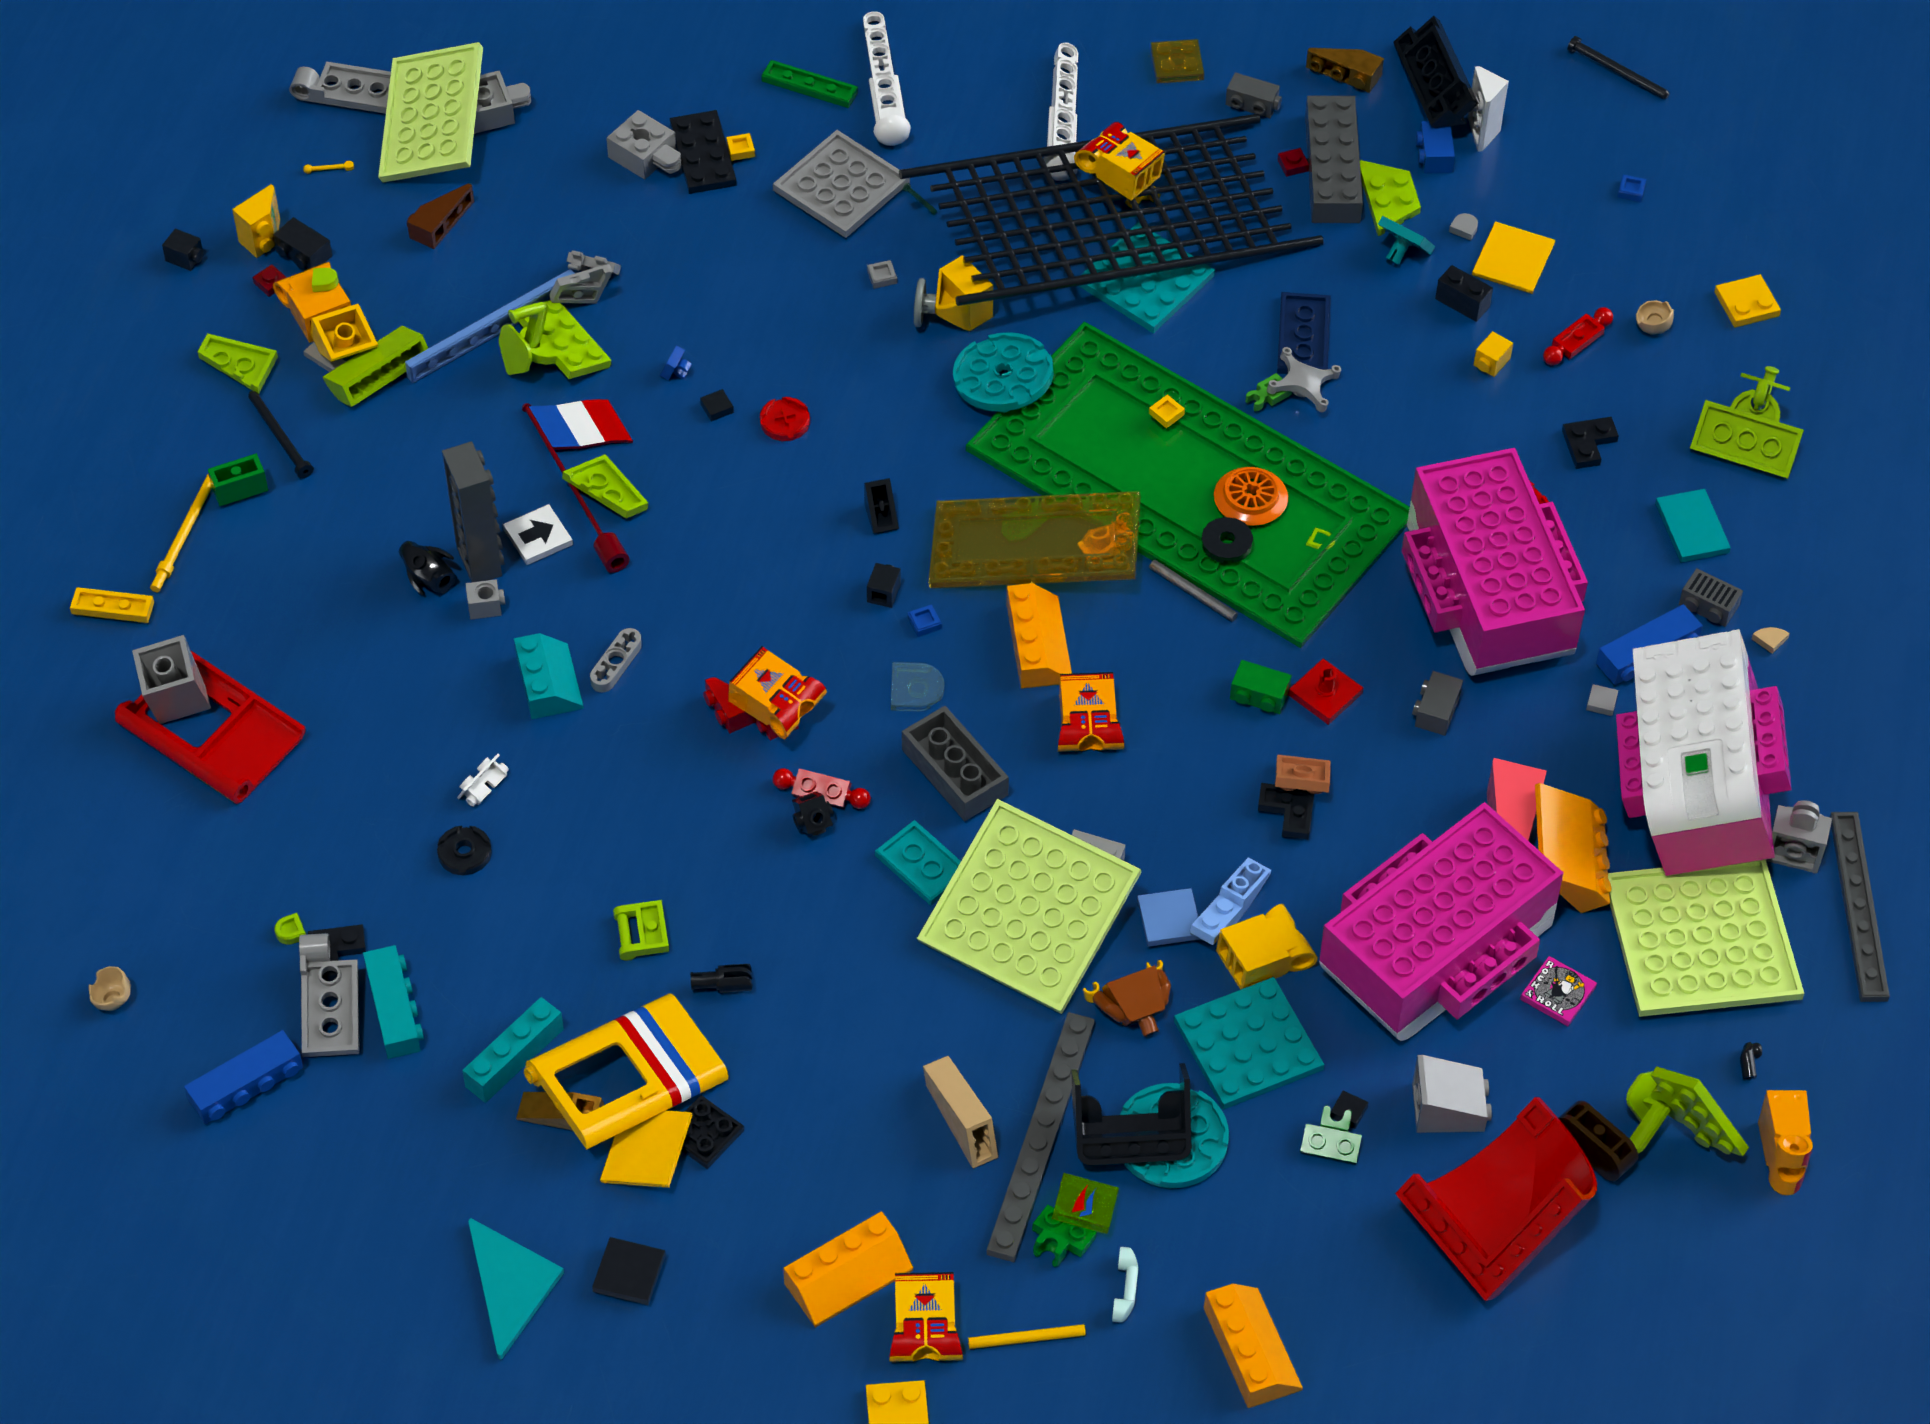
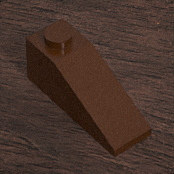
[407,183,474,249]

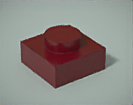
[1277,148,1309,177]
[253,264,287,297]

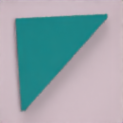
[468,1218,564,1360]

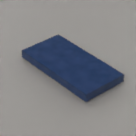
[1277,292,1331,374]

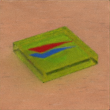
[1052,1173,1119,1234]

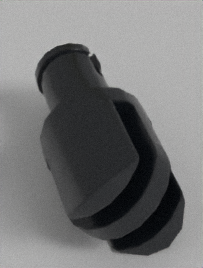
[690,964,753,993]

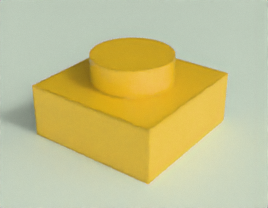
[726,133,755,161]
[1149,394,1185,428]

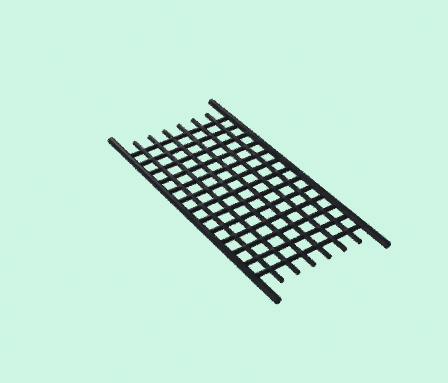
[899,114,1323,306]

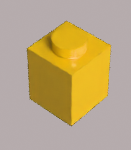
[1473,331,1513,377]

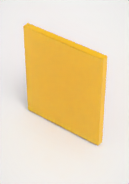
[1472,221,1555,294]
[600,1111,693,1188]

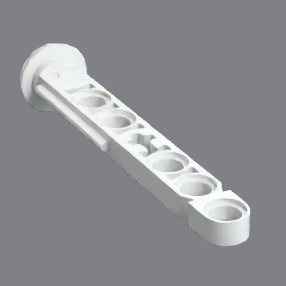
[863,12,911,146]
[1043,43,1078,181]

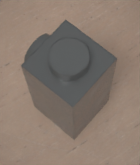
[1226,72,1282,118]

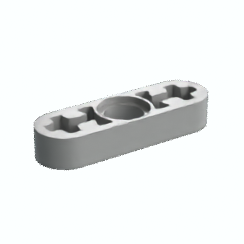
[590,628,642,692]

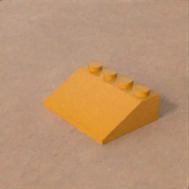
[1535,783,1611,913]

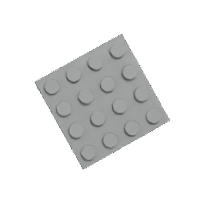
[773,130,910,238]

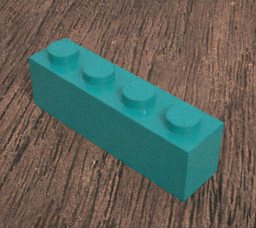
[363,945,424,1059]
[462,997,564,1103]

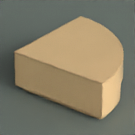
[1752,627,1790,654]

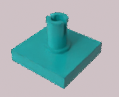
[1378,216,1435,265]

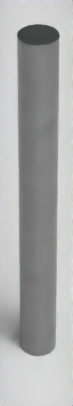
[1149,560,1238,622]

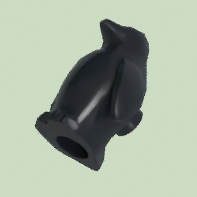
[398,541,457,595]

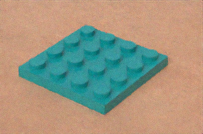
[1079,222,1215,334]
[1174,977,1324,1110]

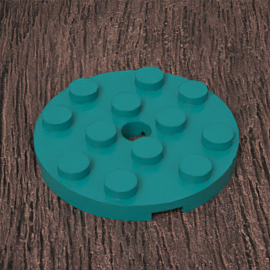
[953,333,1054,413]
[1120,1083,1229,1188]

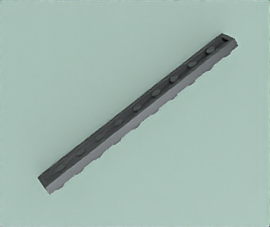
[987,1012,1095,1262]

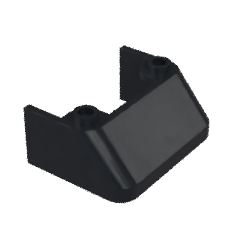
[1071,1063,1192,1165]

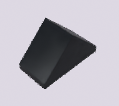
[864,478,899,533]

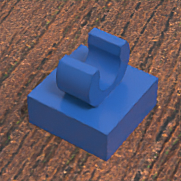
[660,345,692,381]

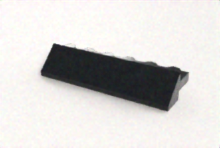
[1393,16,1479,128]

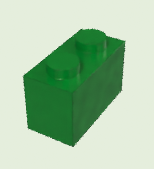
[208,453,268,507]
[1230,660,1292,714]

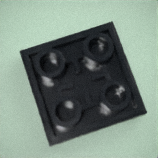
[681,1095,744,1169]
[592,1237,666,1305]

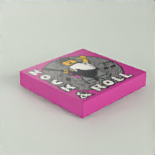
[1520,956,1597,1027]

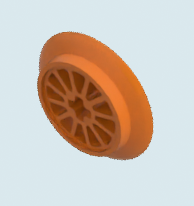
[1214,467,1288,526]

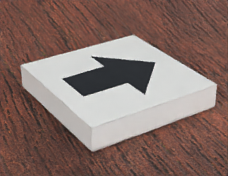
[503,504,573,565]

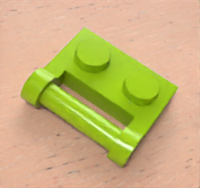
[613,900,669,961]

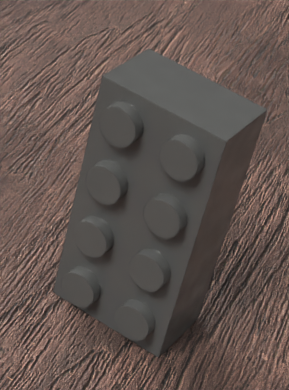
[902,706,1009,821]

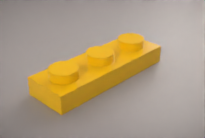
[70,587,154,623]

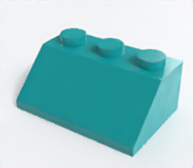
[514,633,584,719]

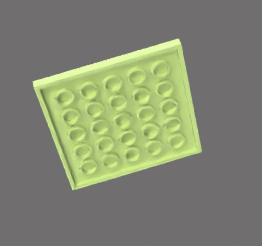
[917,799,1142,1014]
[1608,859,1804,1017]

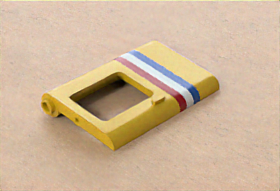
[524,993,728,1150]

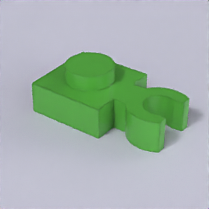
[1245,373,1292,411]

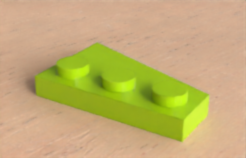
[562,454,648,518]

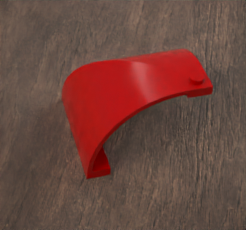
[1395,1097,1597,1301]

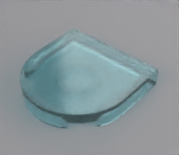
[891,662,945,711]

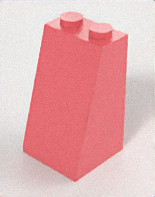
[1487,758,1547,842]

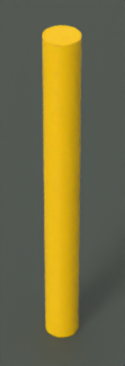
[968,1324,1086,1349]

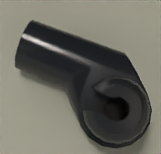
[1740,1042,1762,1079]

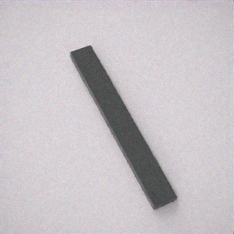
[1830,812,1890,1002]

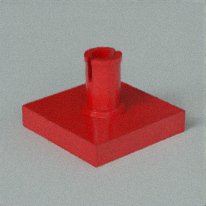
[1288,658,1363,725]

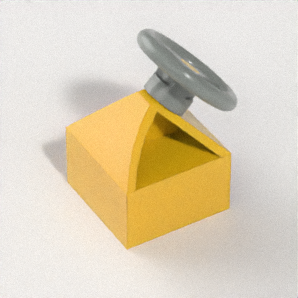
[914,255,993,331]

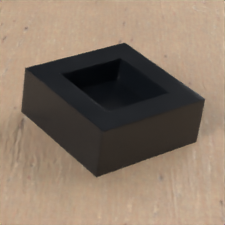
[700,389,734,421]
[1330,1090,1368,1129]

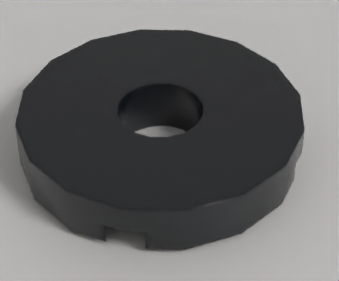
[1201,517,1253,563]
[437,826,492,876]

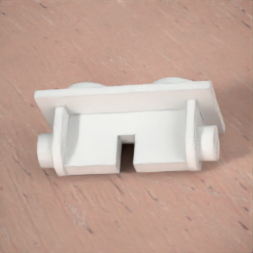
[457,754,509,807]

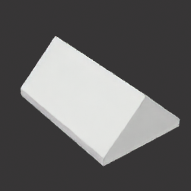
[1467,66,1509,152]

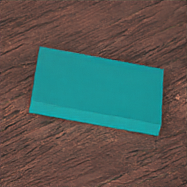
[1655,489,1731,563]
[875,820,961,906]

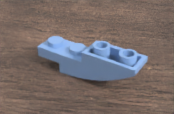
[1190,857,1271,945]

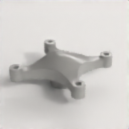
[1267,347,1341,412]

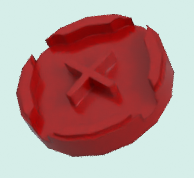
[760,397,810,441]

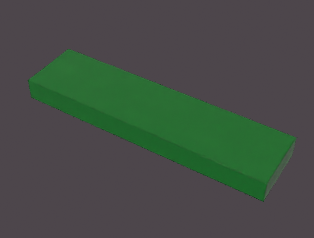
[761,60,858,108]

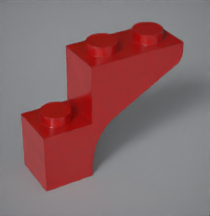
[703,677,799,741]

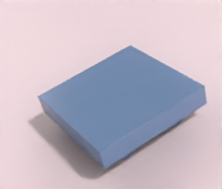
[1137,888,1201,947]

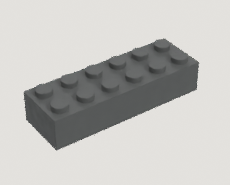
[1305,96,1363,223]
[442,441,505,582]

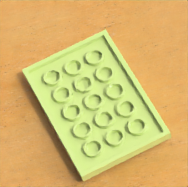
[378,42,483,182]

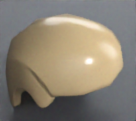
[1636,300,1674,335]
[89,966,131,1011]

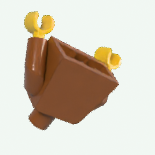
[1083,960,1171,1037]

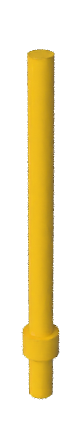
[150,474,212,592]

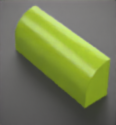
[323,326,428,407]

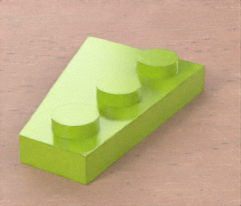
[198,333,278,394]

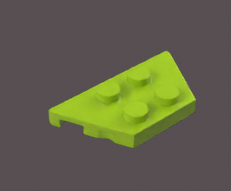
[1360,160,1421,236]

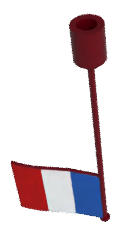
[522,399,633,573]

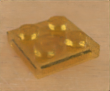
[1151,39,1204,83]

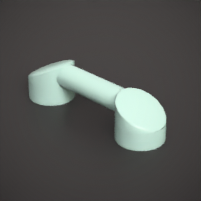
[1112,1247,1139,1323]

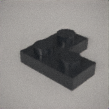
[1562,416,1619,469]
[1258,783,1314,840]
[308,924,366,981]

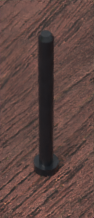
[1567,36,1670,99]
[248,391,314,479]

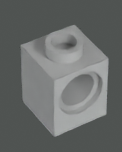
[466,579,505,620]

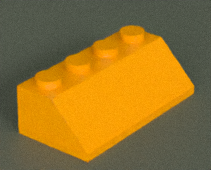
[1007,583,1072,689]
[783,1211,913,1328]
[1204,1284,1303,1408]

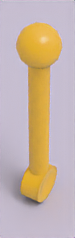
[303,161,354,174]

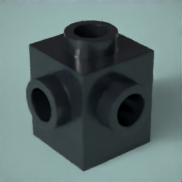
[792,791,834,836]

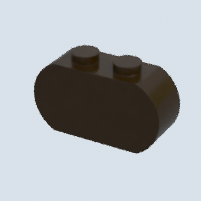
[1558,1101,1638,1181]

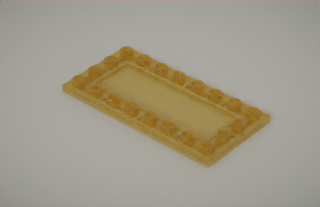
[928,491,1141,588]

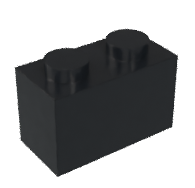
[273,217,332,270]
[1435,265,1493,322]

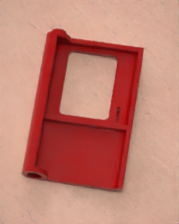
[115,651,306,804]

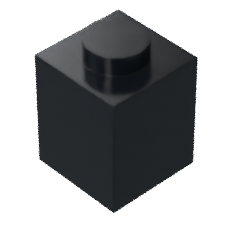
[162,228,204,271]
[867,563,901,608]

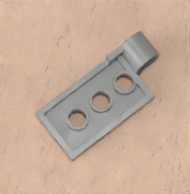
[289,61,391,114]
[299,933,359,1057]

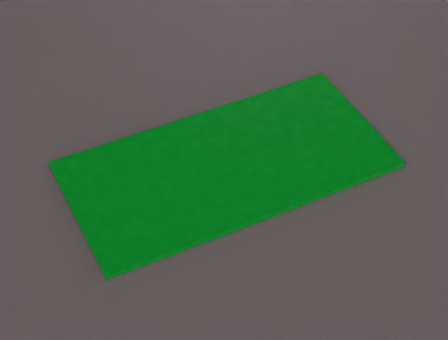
[965,321,1410,648]

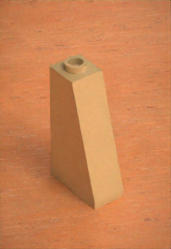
[923,1056,998,1168]

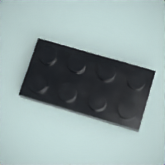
[670,110,737,194]

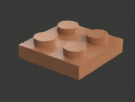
[1275,755,1331,794]

